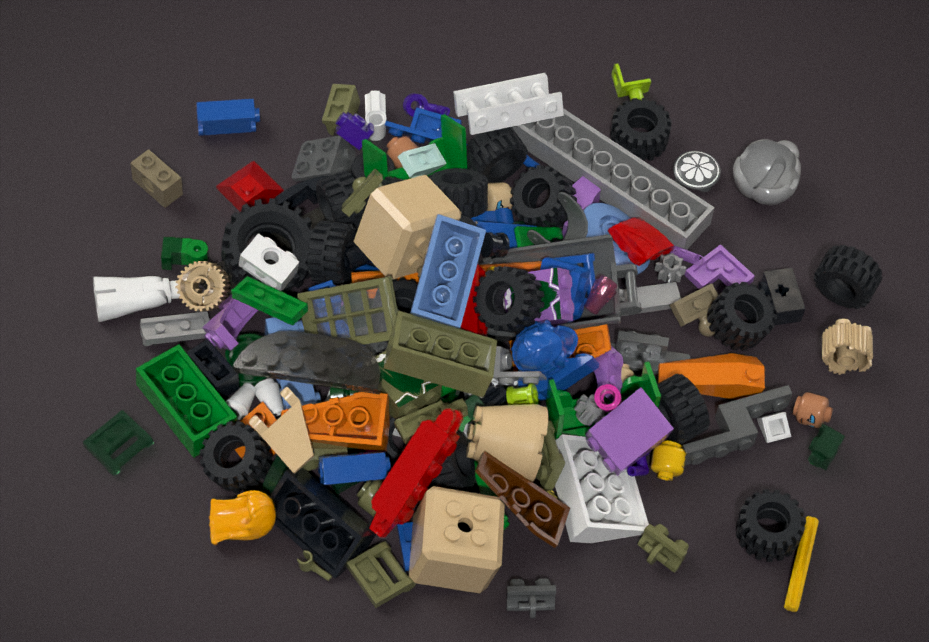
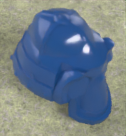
[511,320,578,378]

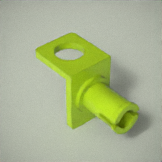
[611,63,651,101]

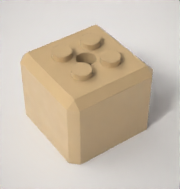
[353,175,461,279]
[409,486,505,593]

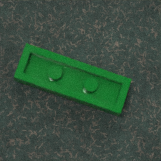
[231,276,308,326]

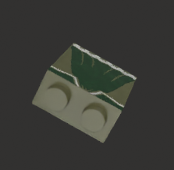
[363,351,442,420]

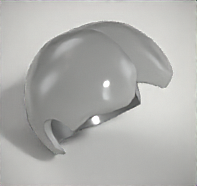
[733,139,801,205]

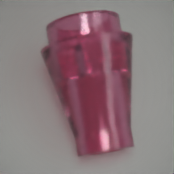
[584,275,618,315]

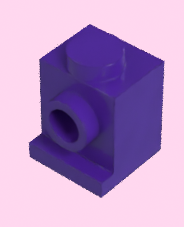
[335,112,374,150]

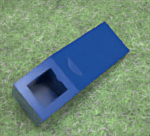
[518,354,599,401]

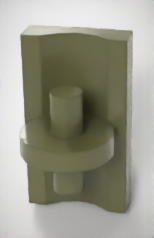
[637,524,689,573]

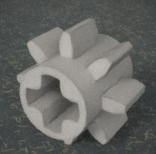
[655,253,686,283]
[574,394,607,426]

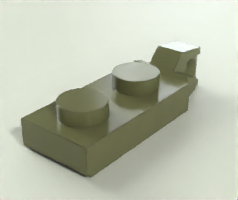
[394,398,468,445]

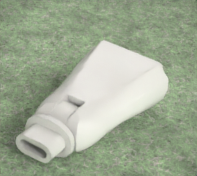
[93,276,180,322]

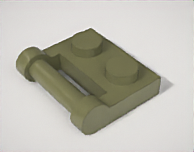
[536,421,565,491]
[347,541,416,608]

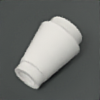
[255,378,284,418]
[226,383,256,421]

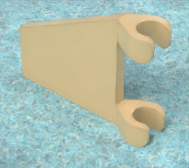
[249,387,314,474]

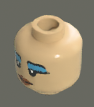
[487,182,513,211]

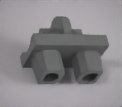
[506,578,556,619]

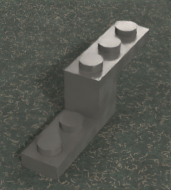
[682,385,792,465]

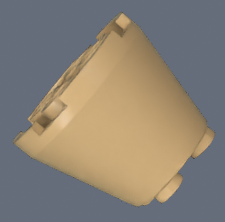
[466,404,548,482]

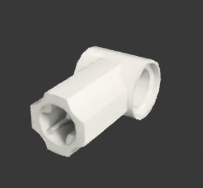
[365,91,387,141]

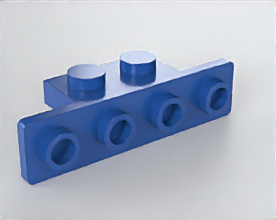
[385,107,467,145]

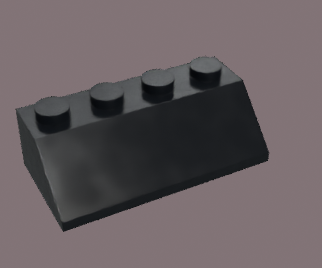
[270,467,376,578]

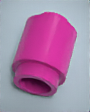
[594,384,622,412]

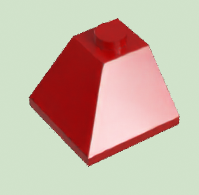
[216,161,284,212]

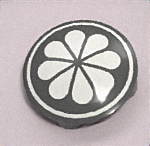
[673,151,721,192]

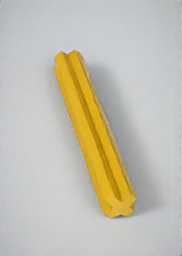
[784,516,819,612]

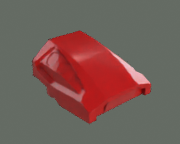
[607,217,675,266]

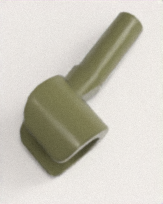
[297,551,332,582]

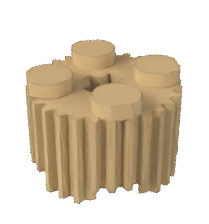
[175,261,231,311]
[822,319,873,375]

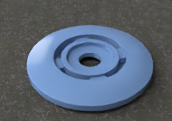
[584,203,650,275]

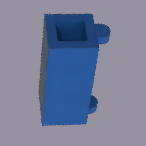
[196,99,260,136]
[318,451,390,485]

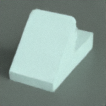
[398,143,447,178]

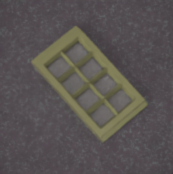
[297,276,398,353]

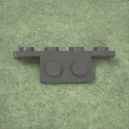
[611,331,690,374]

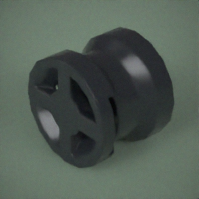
[480,233,510,258]

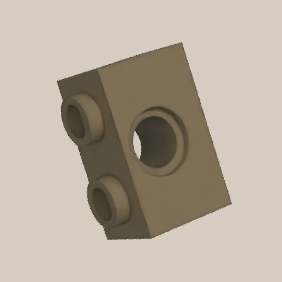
[130,149,183,208]

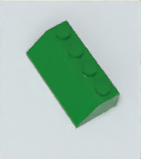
[136,344,237,458]

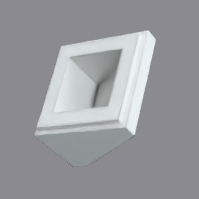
[757,412,791,443]

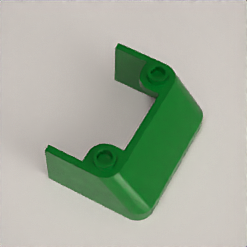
[362,114,467,180]
[546,362,661,440]

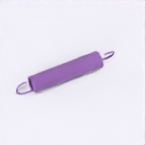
[668,245,704,266]

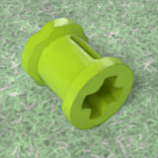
[506,383,539,405]

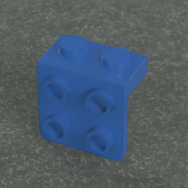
[540,257,591,322]

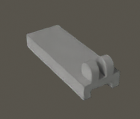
[619,282,681,316]
[140,311,210,346]

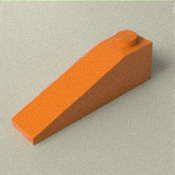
[658,353,765,400]

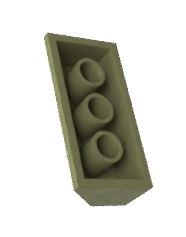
[383,311,497,397]

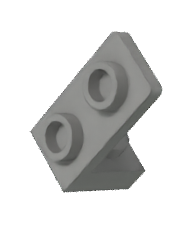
[493,346,547,385]

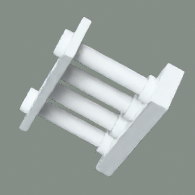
[453,73,564,135]

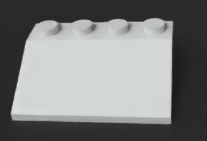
[555,435,649,543]

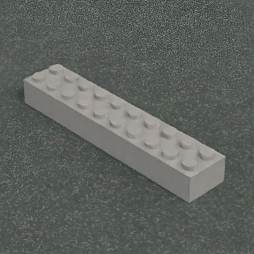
[512,108,715,250]

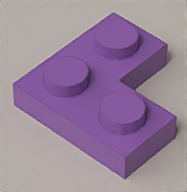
[685,244,755,289]

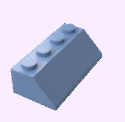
[410,214,486,329]

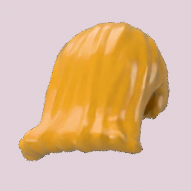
[209,490,276,545]

